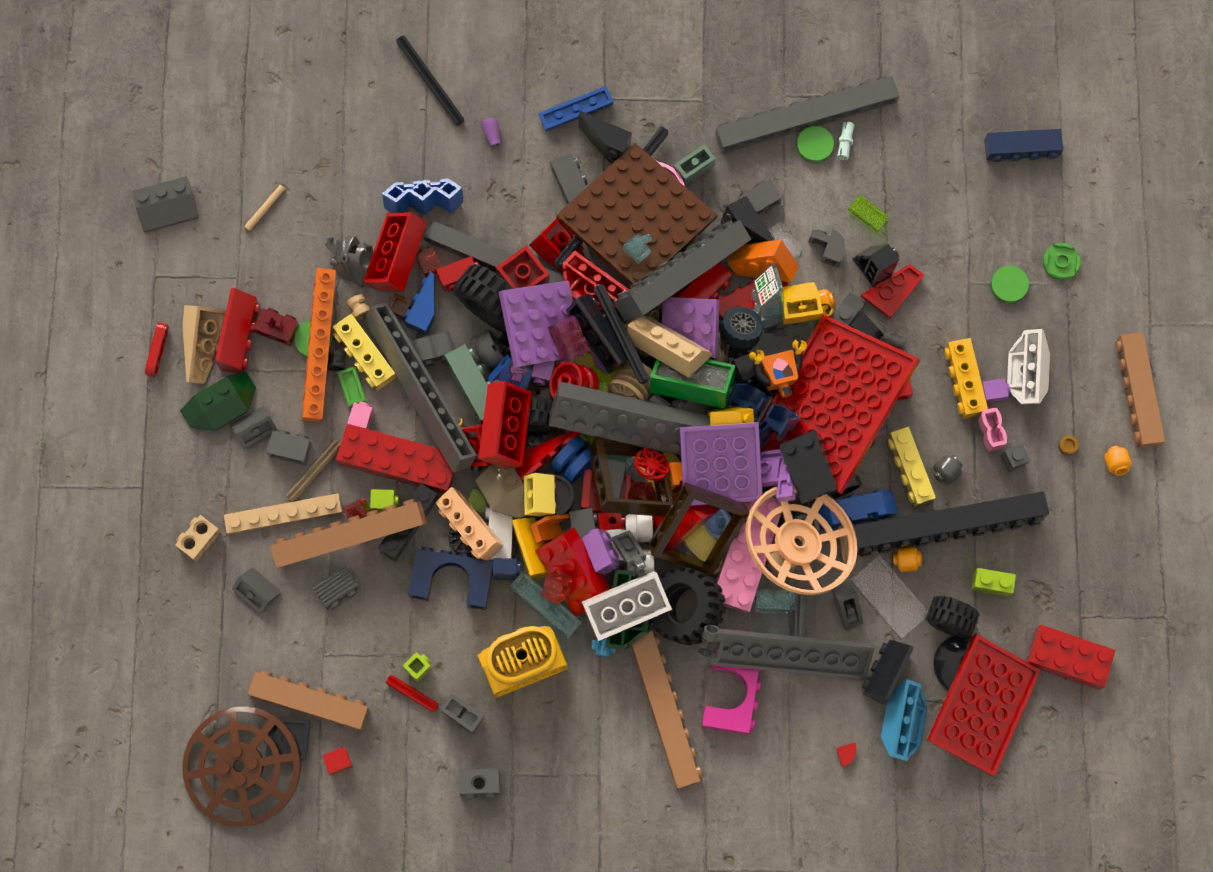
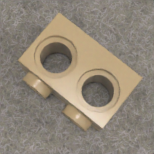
[176,515,221,562]

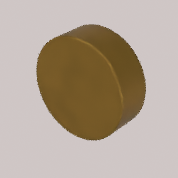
[1058,435,1079,455]

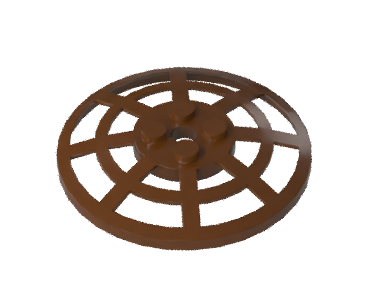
[182,706,301,827]

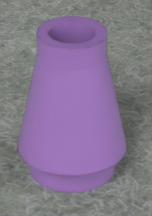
[481,118,501,147]

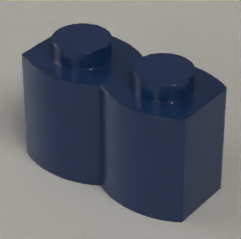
[493,558,521,580]

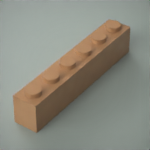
[1115,332,1165,449]
[247,670,369,732]

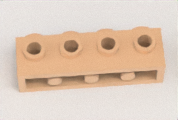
[435,487,504,561]

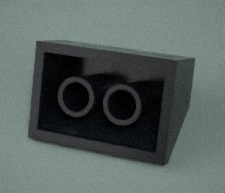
[862,639,914,705]

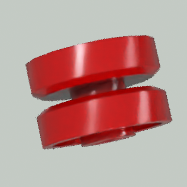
[549,362,599,398]

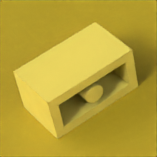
[524,473,556,517]

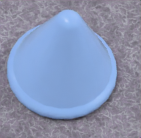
[705,509,733,539]

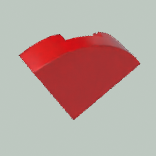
[836,742,856,768]

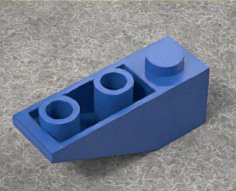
[404,272,435,336]

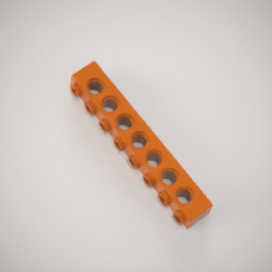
[301,268,336,423]

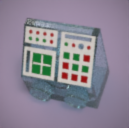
[751,264,784,321]

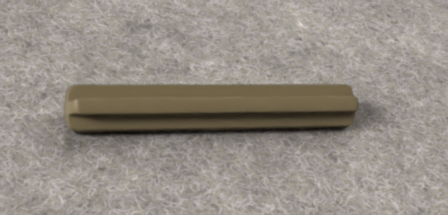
[286,440,341,502]

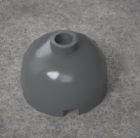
[475,330,507,369]

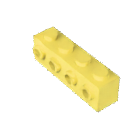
[332,314,396,391]
[887,427,936,509]

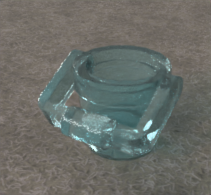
[620,233,652,264]

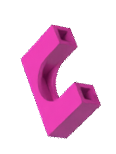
[701,648,762,735]

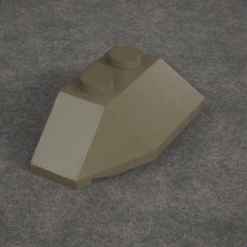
[475,464,528,519]

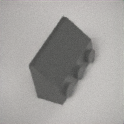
[132,176,199,233]

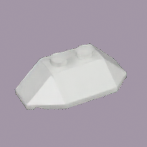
[1007,329,1050,405]

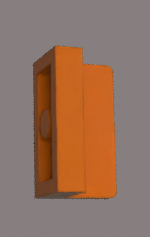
[530,514,570,543]

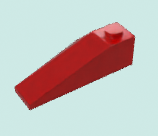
[529,218,591,272]
[514,431,582,481]

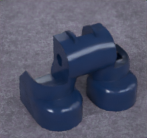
[727,383,800,450]

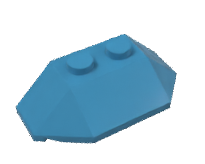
[881,679,927,761]

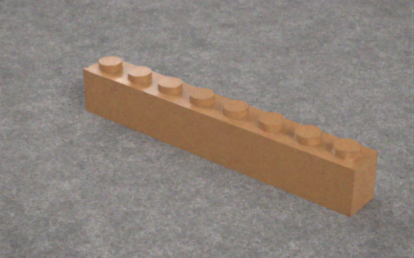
[270,499,427,568]
[631,631,702,790]

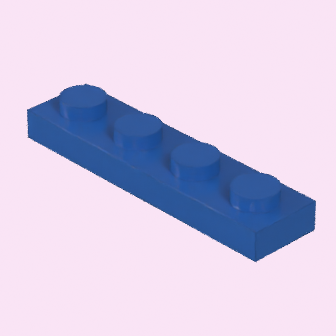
[538,86,614,132]

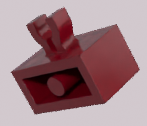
[253,308,299,347]

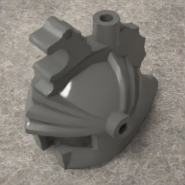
[325,235,373,288]

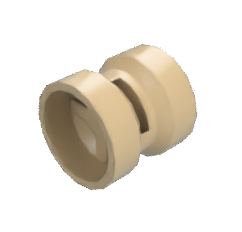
[346,294,370,320]

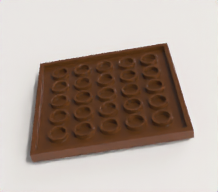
[556,143,717,285]

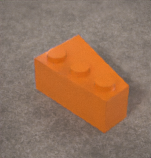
[727,239,799,282]

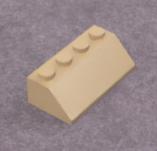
[627,315,712,378]

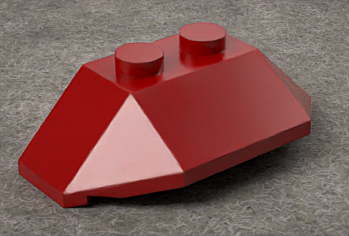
[562,251,629,312]
[652,492,721,551]

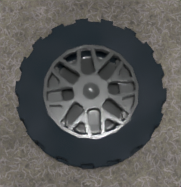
[719,306,764,349]

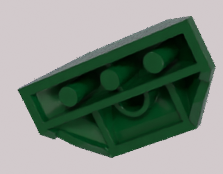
[180,371,256,431]
[605,569,650,650]

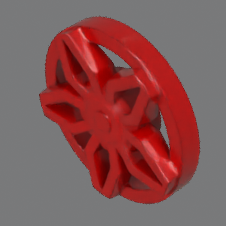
[633,448,669,481]

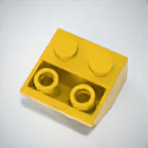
[777,282,823,325]

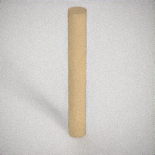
[244,185,286,232]

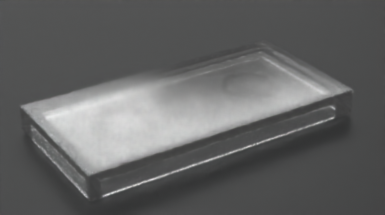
[850,555,928,640]

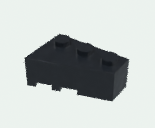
[852,244,899,287]

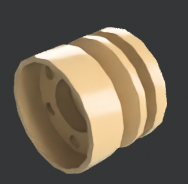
[608,362,653,401]

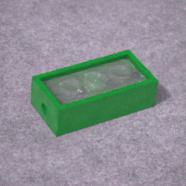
[650,359,735,409]

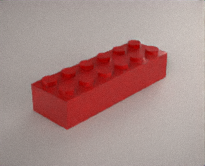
[336,423,455,494]

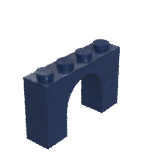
[408,547,493,610]

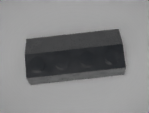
[566,294,628,374]

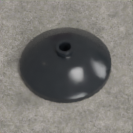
[933,636,973,690]

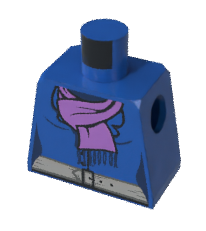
[488,355,533,389]

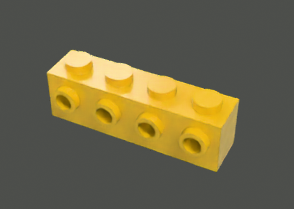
[944,338,988,419]

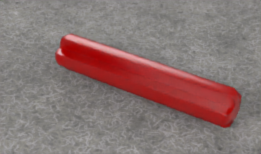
[386,675,439,713]

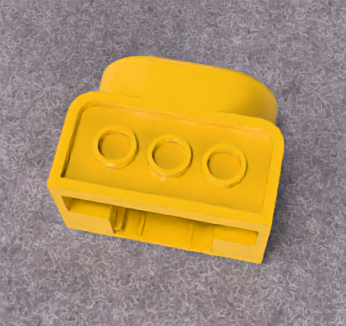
[478,626,568,698]

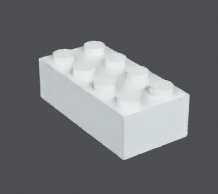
[582,571,672,641]

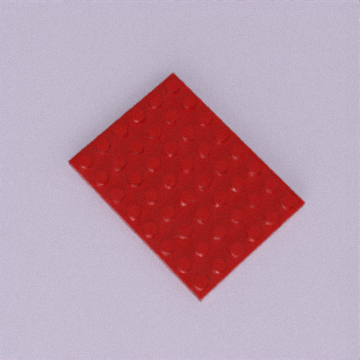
[760,314,920,494]

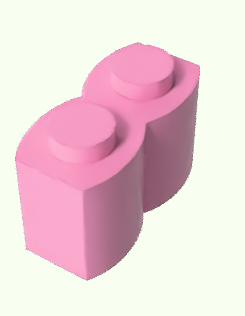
[978,408,1007,452]

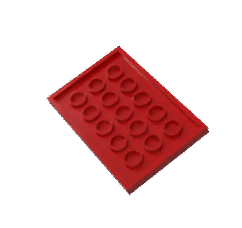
[926,634,1041,776]

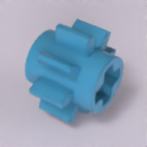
[591,638,616,658]

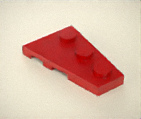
[860,264,925,319]

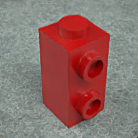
[436,256,478,292]

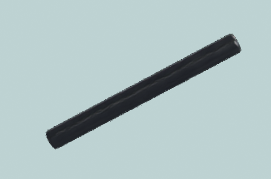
[396,35,464,126]
[593,284,649,384]

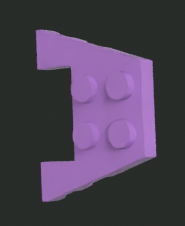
[742,449,796,503]

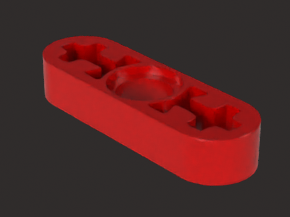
[145,322,169,377]

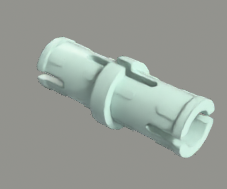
[837,122,855,160]

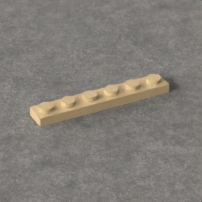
[224,493,342,535]

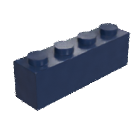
[984,129,1064,162]

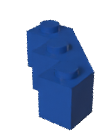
[382,179,464,215]
[818,489,898,530]

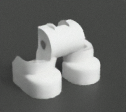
[606,514,654,575]

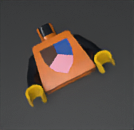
[749,340,807,398]

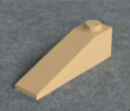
[182,305,226,384]

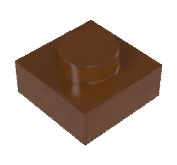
[389,293,412,319]

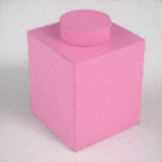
[348,402,374,429]

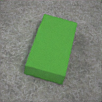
[337,366,367,408]

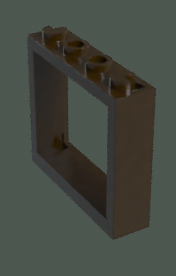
[589,437,674,517]
[648,482,749,576]

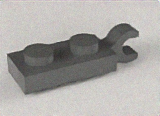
[612,530,647,577]

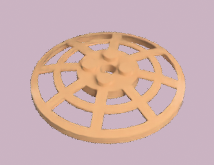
[745,484,857,595]

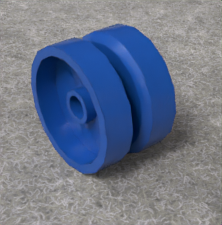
[550,436,592,485]

